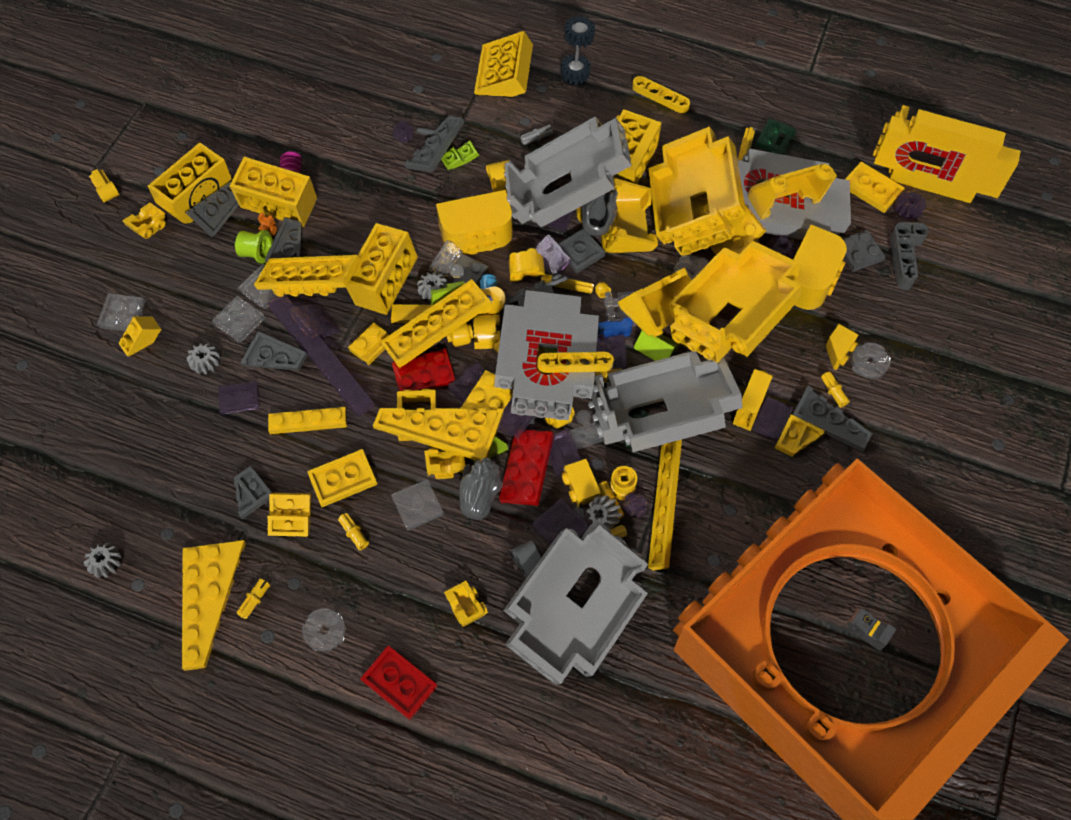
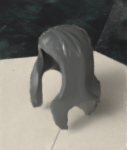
[582,189,618,236]
[459,458,503,520]

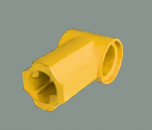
[89,169,119,203]

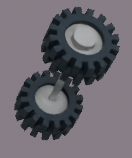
[561,16,595,85]

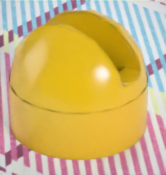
[595,282,611,298]

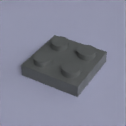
[555,229,605,273]
[843,230,885,272]

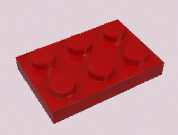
[392,349,456,391]
[360,645,438,721]

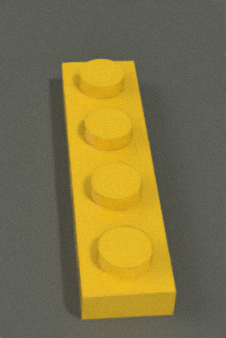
[268,407,347,434]

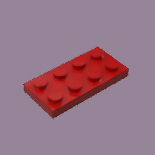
[499,430,554,506]

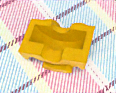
[486,160,510,192]
[122,203,166,239]
[509,248,545,283]
[474,315,500,349]
[424,448,466,479]
[444,581,488,627]

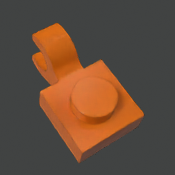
[258,212,277,236]

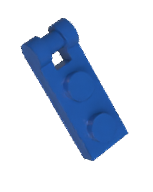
[597,318,633,339]

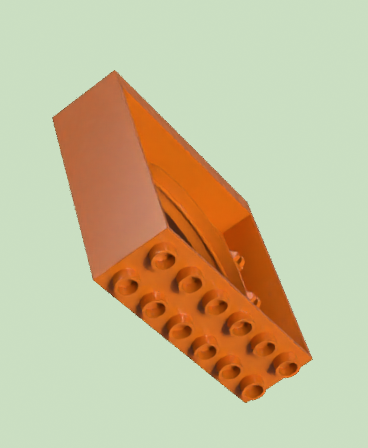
[673,458,1069,820]

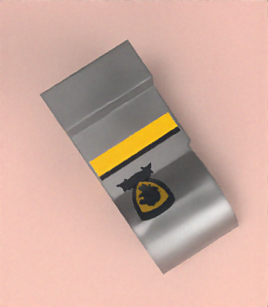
[847,608,896,651]

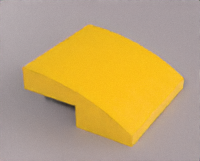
[268,493,311,536]

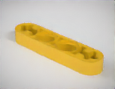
[632,76,690,113]
[537,352,614,373]

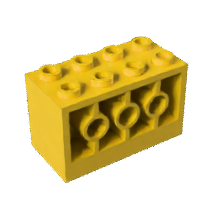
[613,109,662,184]
[230,157,317,227]
[346,223,418,315]

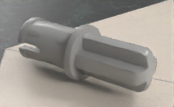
[520,124,553,145]

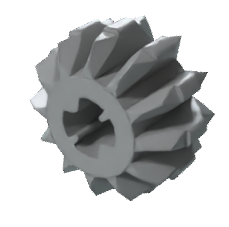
[417,272,447,303]
[187,342,221,375]
[587,495,622,529]
[84,542,122,578]

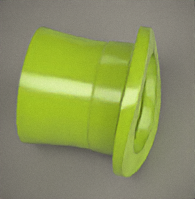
[235,230,273,264]

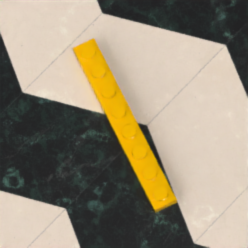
[648,439,682,571]

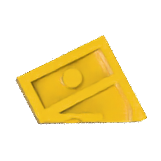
[775,414,825,457]

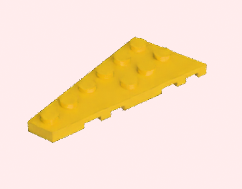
[373,408,504,461]
[182,540,246,671]

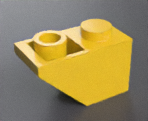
[119,316,161,356]
[826,324,858,370]

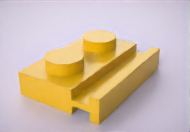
[348,323,389,365]

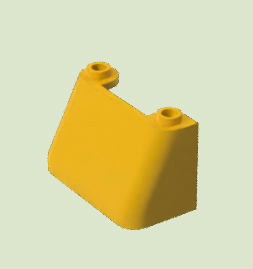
[748,164,837,219]
[601,178,658,253]
[617,267,691,338]

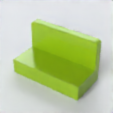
[634,330,680,361]

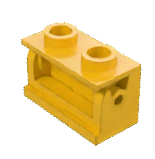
[562,459,601,508]

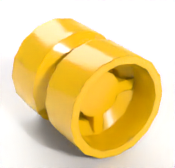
[610,466,637,500]

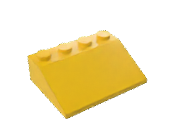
[474,31,533,97]

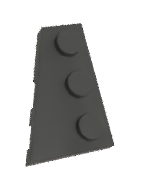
[265,217,302,263]
[240,331,308,371]

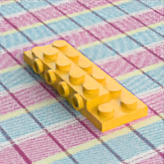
[254,255,361,297]
[380,279,492,368]

